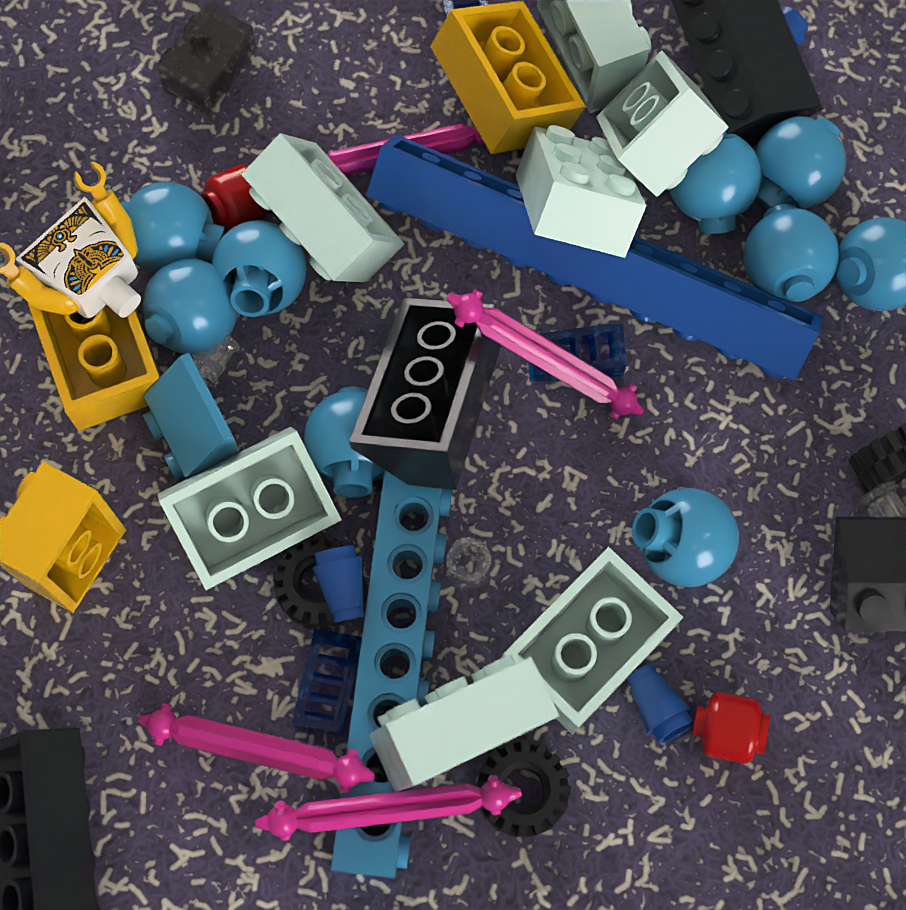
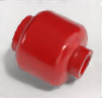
[200,164,268,231]
[692,692,770,764]

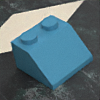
[143,352,239,481]

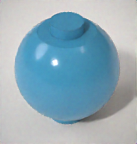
[755,116,846,210]
[669,130,761,234]
[121,181,225,274]
[743,204,839,303]
[835,217,906,311]
[212,220,307,317]
[142,259,238,355]
[304,386,385,498]
[632,488,739,587]

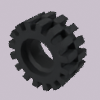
[848,424,906,495]
[273,535,364,630]
[477,741,571,838]

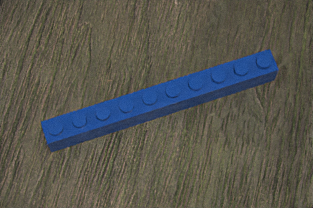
[366,134,823,381]

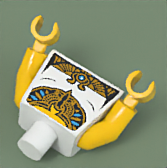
[0,162,141,318]

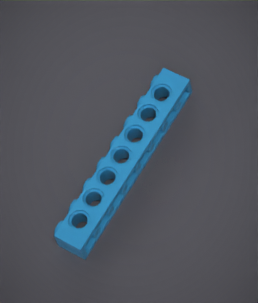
[331,470,452,879]

